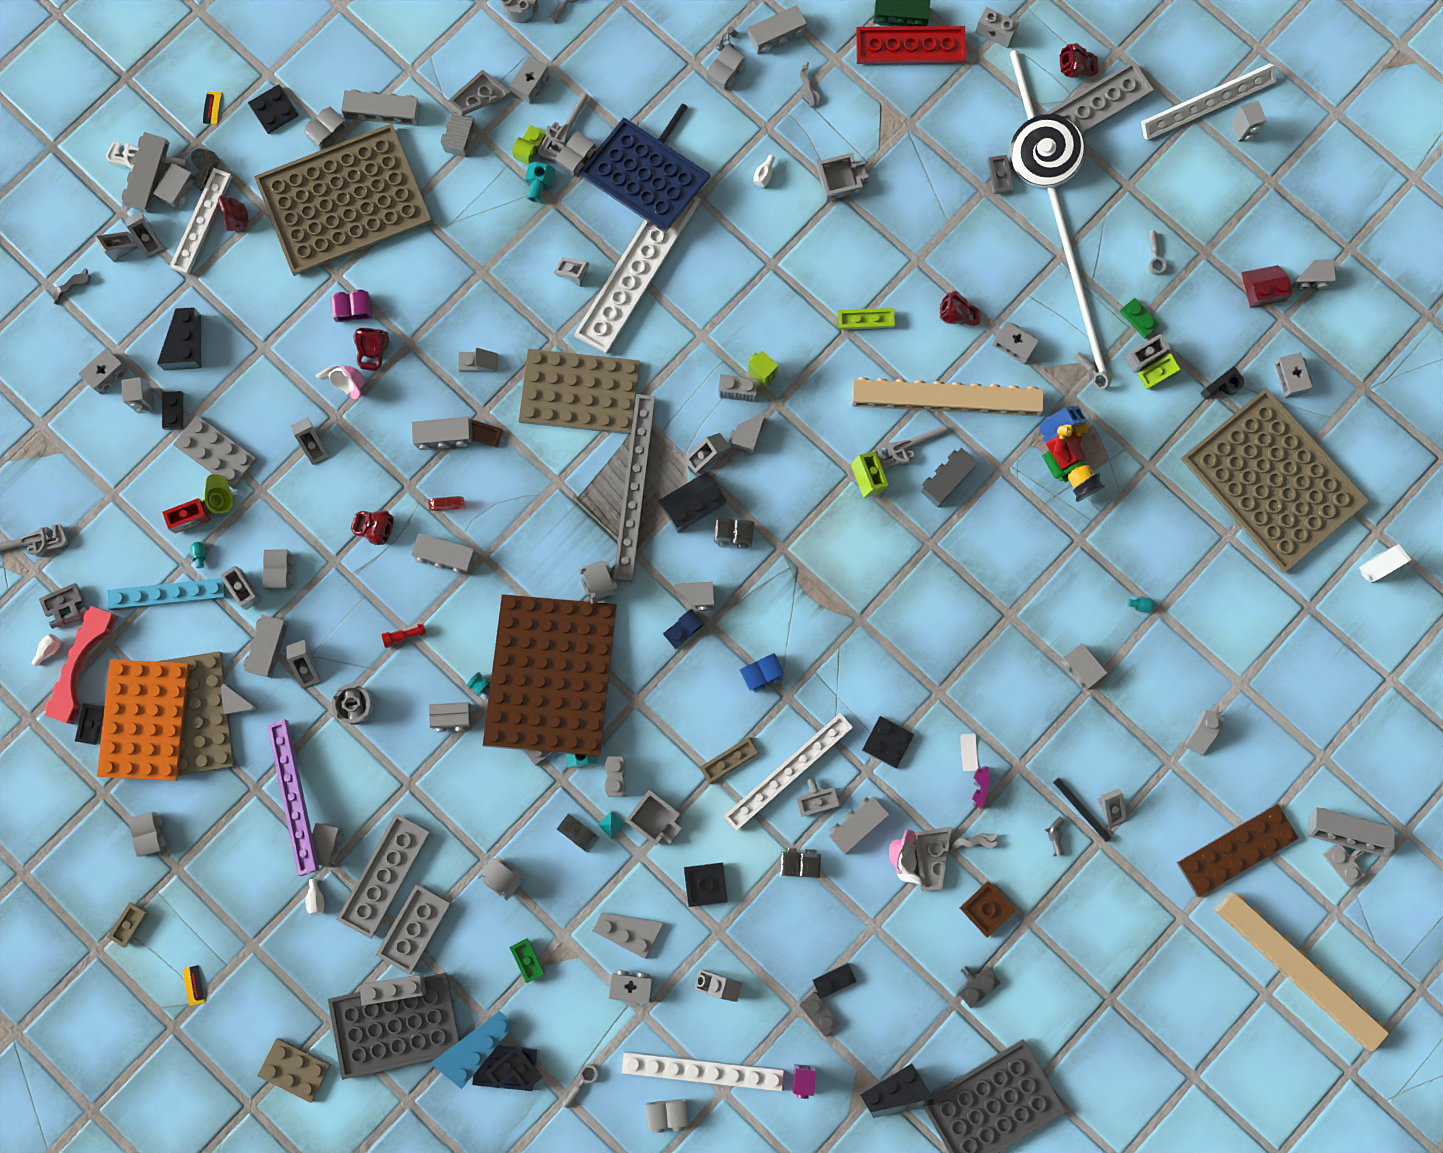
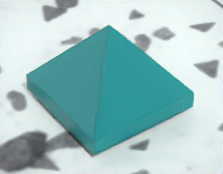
[598,811,626,839]

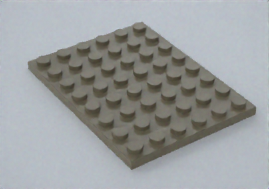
[254,123,432,276]
[1181,388,1369,574]

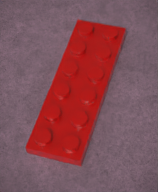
[856,26,966,64]

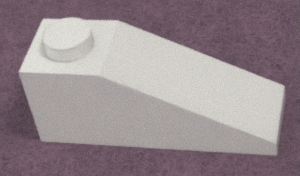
[1359,544,1411,583]

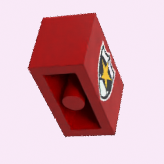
[162,498,211,534]

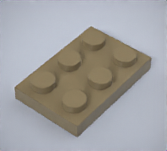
[257,1038,331,1103]

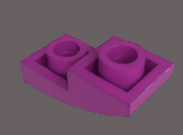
[972,766,989,809]

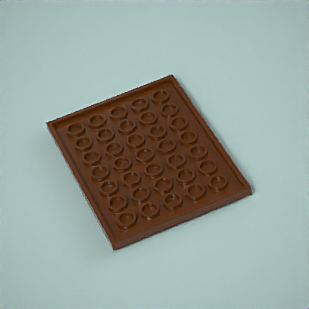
[483,594,617,757]

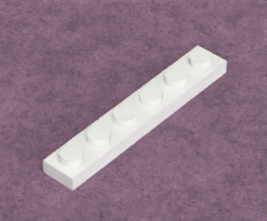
[169,168,232,275]

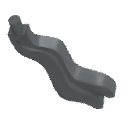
[53,268,90,305]

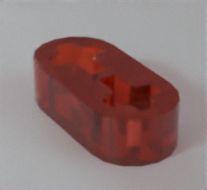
[428,496,465,511]

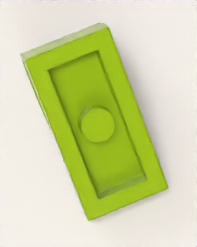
[512,125,547,166]
[1138,353,1182,390]

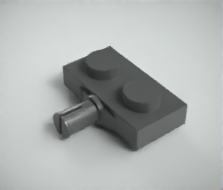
[957,966,1001,1008]

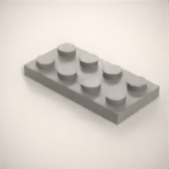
[173,415,257,489]
[376,884,451,975]

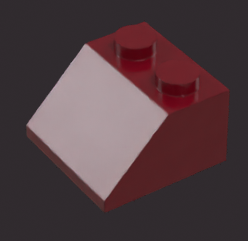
[1241,265,1293,308]

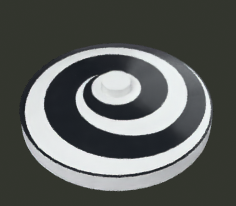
[1010,114,1085,188]

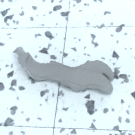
[800,61,820,108]
[949,833,998,852]

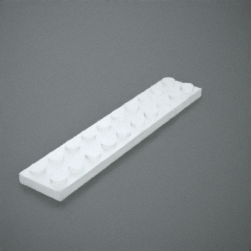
[574,196,700,355]

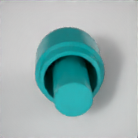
[190,542,207,569]
[1128,597,1155,613]

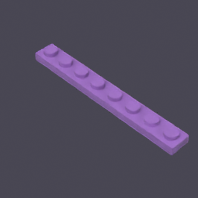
[267,719,319,876]

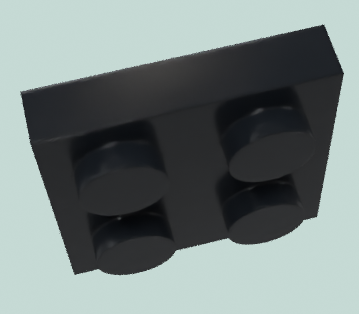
[248,84,299,134]
[861,716,914,769]
[684,862,728,907]

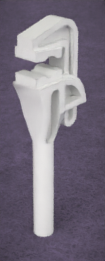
[106,141,188,171]

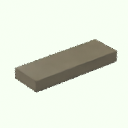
[699,737,759,784]

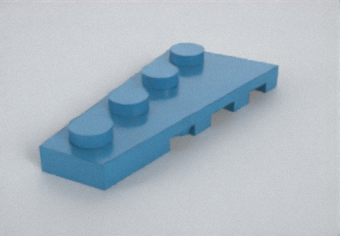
[431,1011,515,1089]

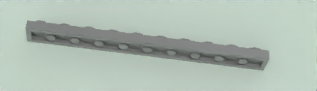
[613,394,655,582]

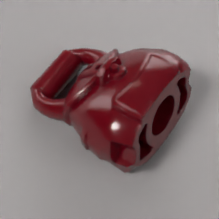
[1059,43,1099,78]
[218,195,249,232]
[940,291,981,326]
[353,328,390,371]
[350,509,394,546]

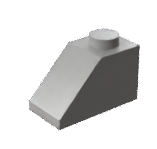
[125,211,164,258]
[729,413,765,454]
[291,417,329,465]
[685,433,730,473]
[674,581,714,611]
[286,640,320,688]
[1184,710,1224,755]

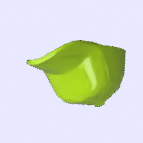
[203,474,233,515]

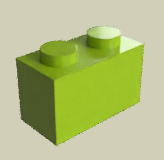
[748,351,778,389]
[851,451,889,498]

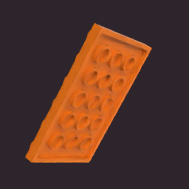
[97,659,190,781]

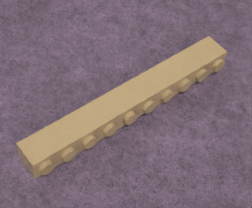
[852,377,1043,416]
[1214,893,1389,1052]

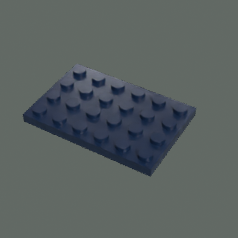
[579,117,711,233]

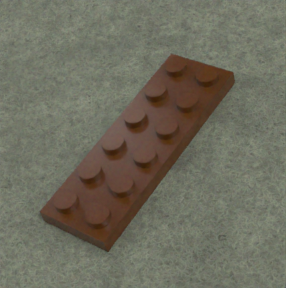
[1176,804,1299,897]

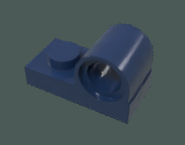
[663,609,705,649]

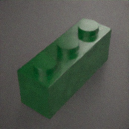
[873,0,930,26]

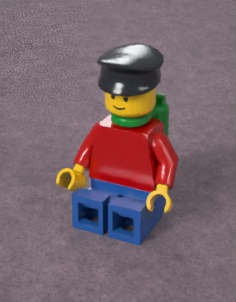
[1040,405,1105,502]

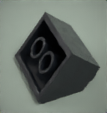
[658,472,726,533]

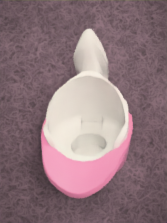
[315,366,364,399]
[889,829,922,885]

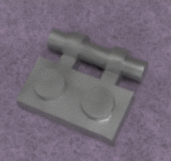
[39,583,88,629]

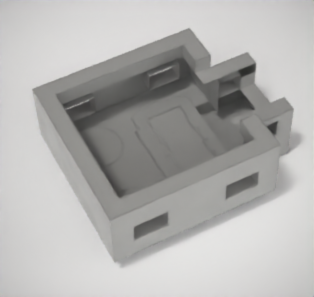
[816,153,869,201]
[625,790,682,846]

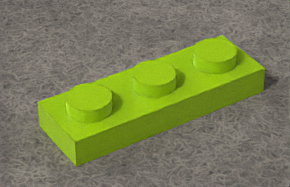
[837,308,895,330]

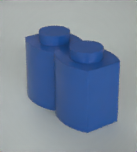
[740,653,785,693]

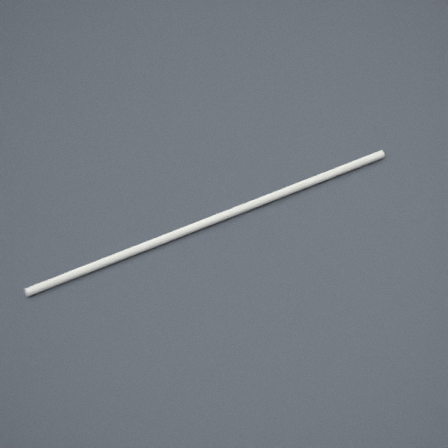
[1010,50,1106,377]

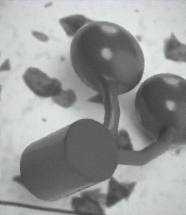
[716,26,738,51]

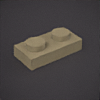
[107,902,148,948]

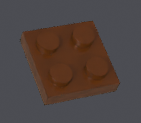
[959,881,1016,938]

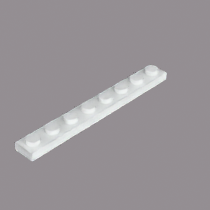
[1141,63,1276,140]
[723,713,853,831]
[622,1052,784,1091]

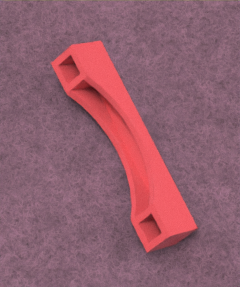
[45,606,119,725]

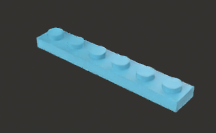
[107,578,226,610]

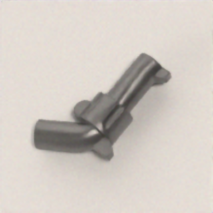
[1045,816,1065,857]

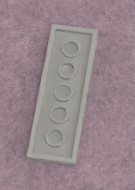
[1045,61,1154,134]
[336,813,431,939]

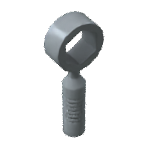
[549,0,578,23]
[1148,231,1167,275]
[1074,352,1112,389]
[562,1064,598,1109]

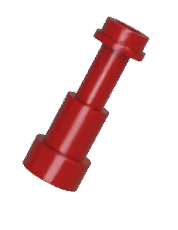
[381,623,426,648]

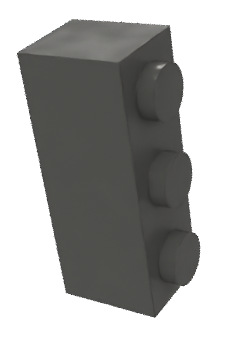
[921,447,978,507]

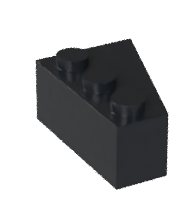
[157,307,202,370]
[860,1063,935,1118]

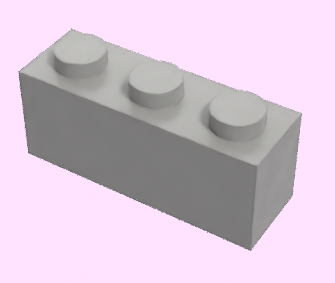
[748,5,807,54]
[412,417,473,450]
[412,533,476,575]
[244,615,289,678]
[828,797,889,854]
[359,974,426,1005]

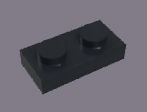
[162,391,183,430]
[812,963,857,999]

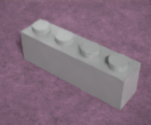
[341,89,420,126]
[122,132,170,213]
[1308,807,1394,857]

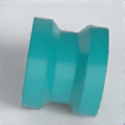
[466,672,490,697]

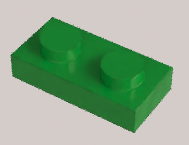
[1120,298,1160,339]
[509,938,545,983]

